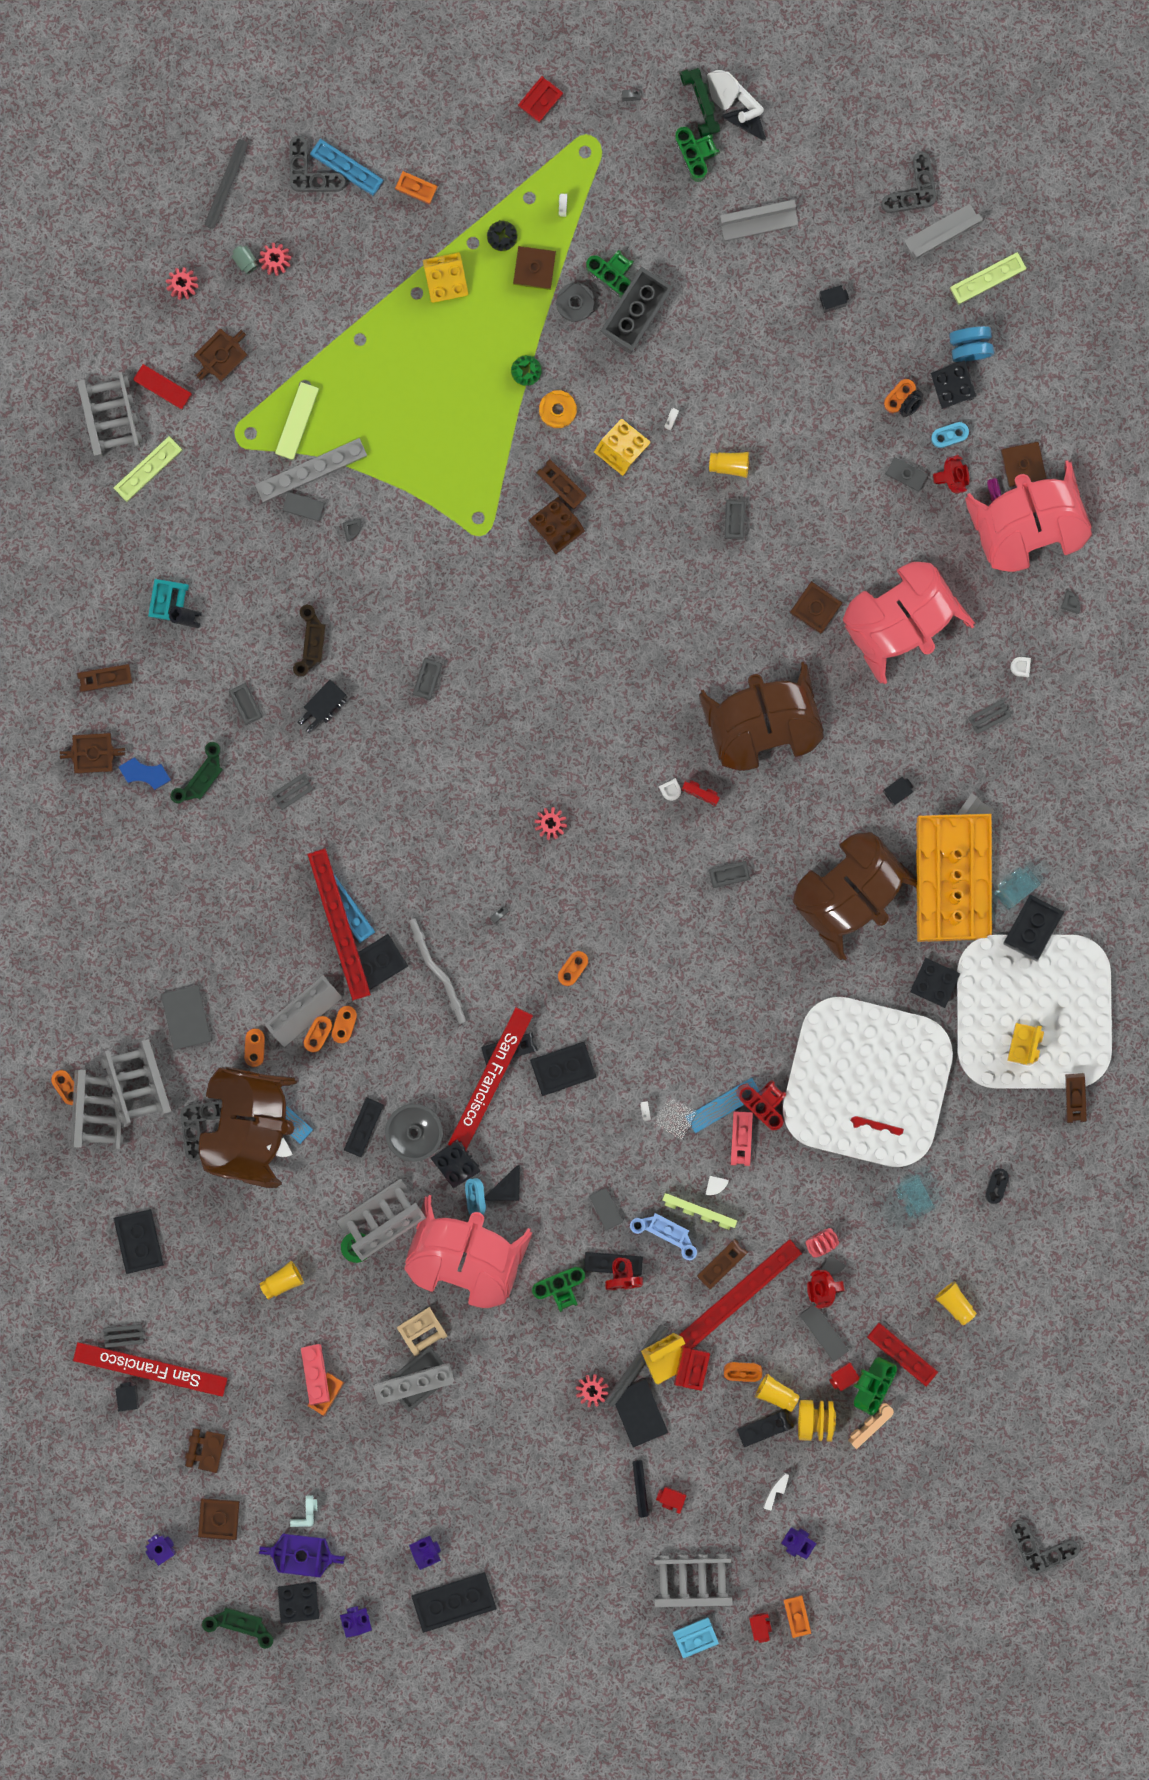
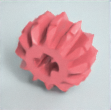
[259,243,291,276]
[166,267,198,300]
[535,807,567,840]
[806,1228,839,1258]
[576,1374,608,1407]

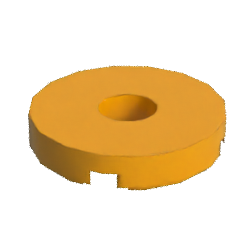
[539,390,577,429]

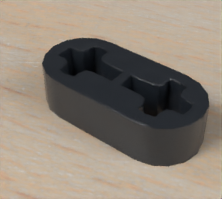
[985,1168,1009,1204]

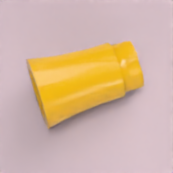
[709,452,749,478]
[259,1261,304,1300]
[934,1281,977,1325]
[755,1374,800,1412]

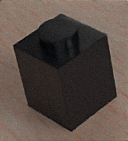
[819,285,849,313]
[882,777,913,807]
[115,1382,139,1412]

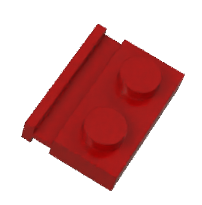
[518,76,563,123]
[681,780,720,806]
[674,1347,710,1391]

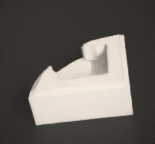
[559,194,567,217]
[664,408,679,431]
[640,1101,651,1121]
[267,1138,293,1157]
[706,1176,729,1195]

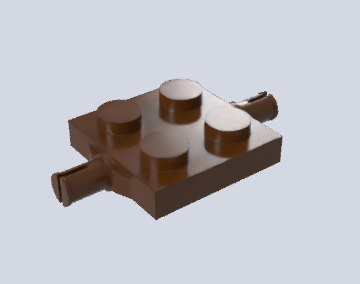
[194,328,248,383]
[60,733,126,774]

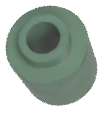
[232,245,259,275]

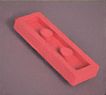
[301,1344,330,1405]

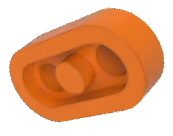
[884,379,916,413]
[558,951,588,986]
[332,1006,357,1044]
[304,1016,332,1052]
[244,1029,265,1067]
[51,1070,74,1105]
[724,1362,762,1382]

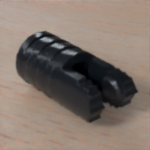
[169,606,202,628]

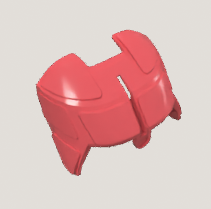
[965,460,1092,572]
[843,562,975,684]
[404,1195,532,1308]

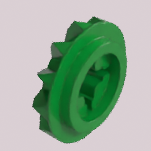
[511,355,542,386]
[341,1233,368,1263]

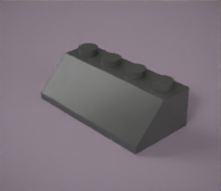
[600,266,673,354]

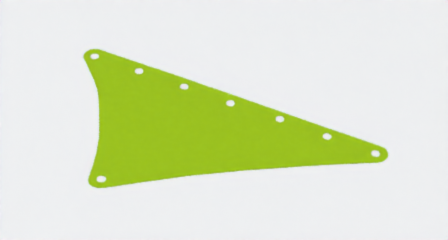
[234,134,602,536]

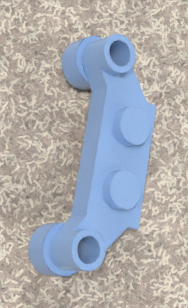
[630,1213,697,1260]

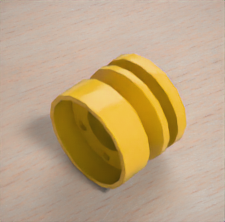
[798,1400,836,1442]

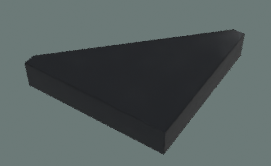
[722,108,766,141]
[484,1165,520,1201]

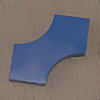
[119,757,171,790]

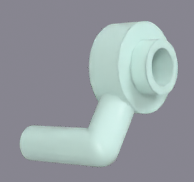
[290,1495,317,1527]

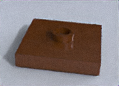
[513,246,556,290]
[1000,442,1047,487]
[790,581,843,634]
[198,1498,240,1540]

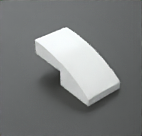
[763,1473,789,1510]

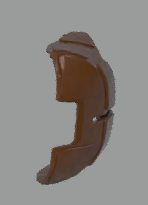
[699,662,824,771]
[793,832,917,960]
[199,1067,298,1188]

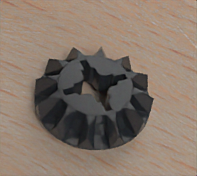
[487,220,517,251]
[899,390,923,417]

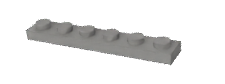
[255,438,368,503]

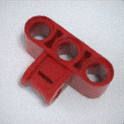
[736,1080,786,1130]

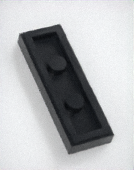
[344,1097,384,1157]
[584,1252,643,1276]

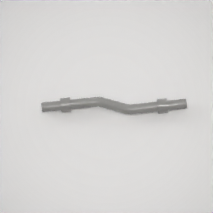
[409,918,467,1024]

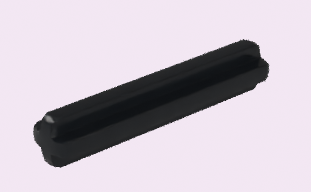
[632,1460,649,1518]

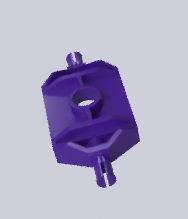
[259,1533,344,1577]

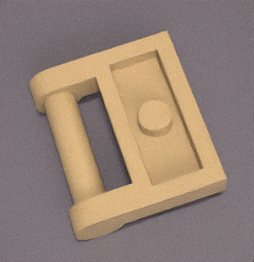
[397,1307,448,1356]

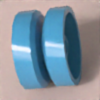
[949,326,994,362]

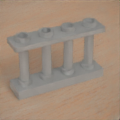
[77,372,143,458]
[101,1039,171,1128]
[70,1070,126,1149]
[337,1179,426,1261]
[374,1362,455,1405]
[653,1554,732,1607]

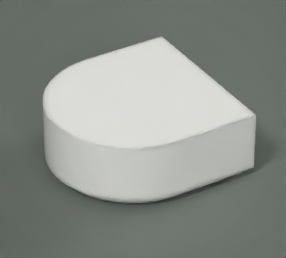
[1010,657,1031,678]
[659,778,681,801]

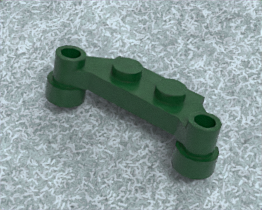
[679,68,720,138]
[170,742,223,804]
[202,1607,274,1649]

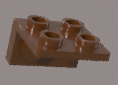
[529,497,585,555]

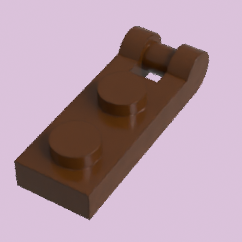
[536,459,587,510]
[77,664,133,693]
[1065,1073,1087,1123]
[697,1239,748,1290]

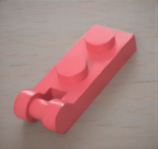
[731,1111,753,1166]

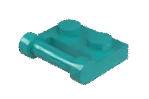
[148,579,189,621]

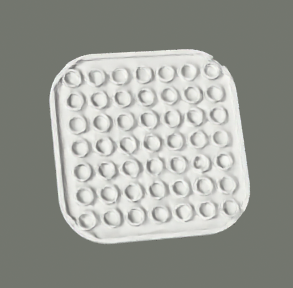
[957,935,1112,1089]
[783,997,953,1167]

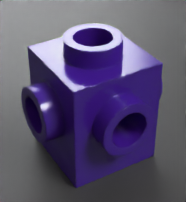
[781,1527,817,1560]
[145,1534,176,1566]
[409,1536,441,1570]
[340,1606,372,1638]

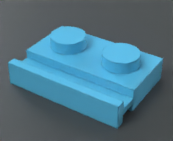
[673,1617,719,1659]

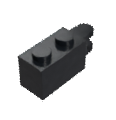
[297,679,347,734]

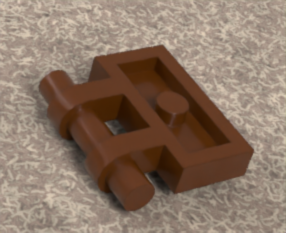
[185,1428,225,1473]

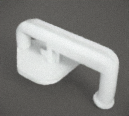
[707,70,764,123]

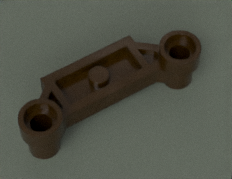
[293,604,326,677]

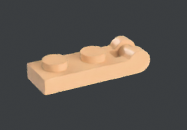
[848,1403,894,1449]

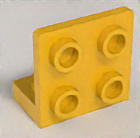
[423,252,468,303]
[594,419,650,476]
[1007,1023,1044,1066]
[641,1333,685,1384]

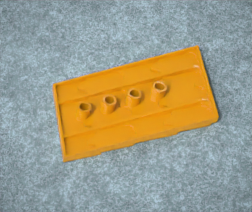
[916,814,992,942]

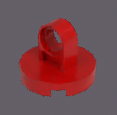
[933,455,970,494]
[605,1258,643,1291]
[807,1270,845,1309]

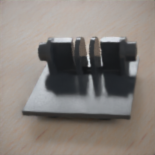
[931,360,976,409]
[910,957,960,1008]
[431,1139,481,1188]
[278,1582,320,1624]

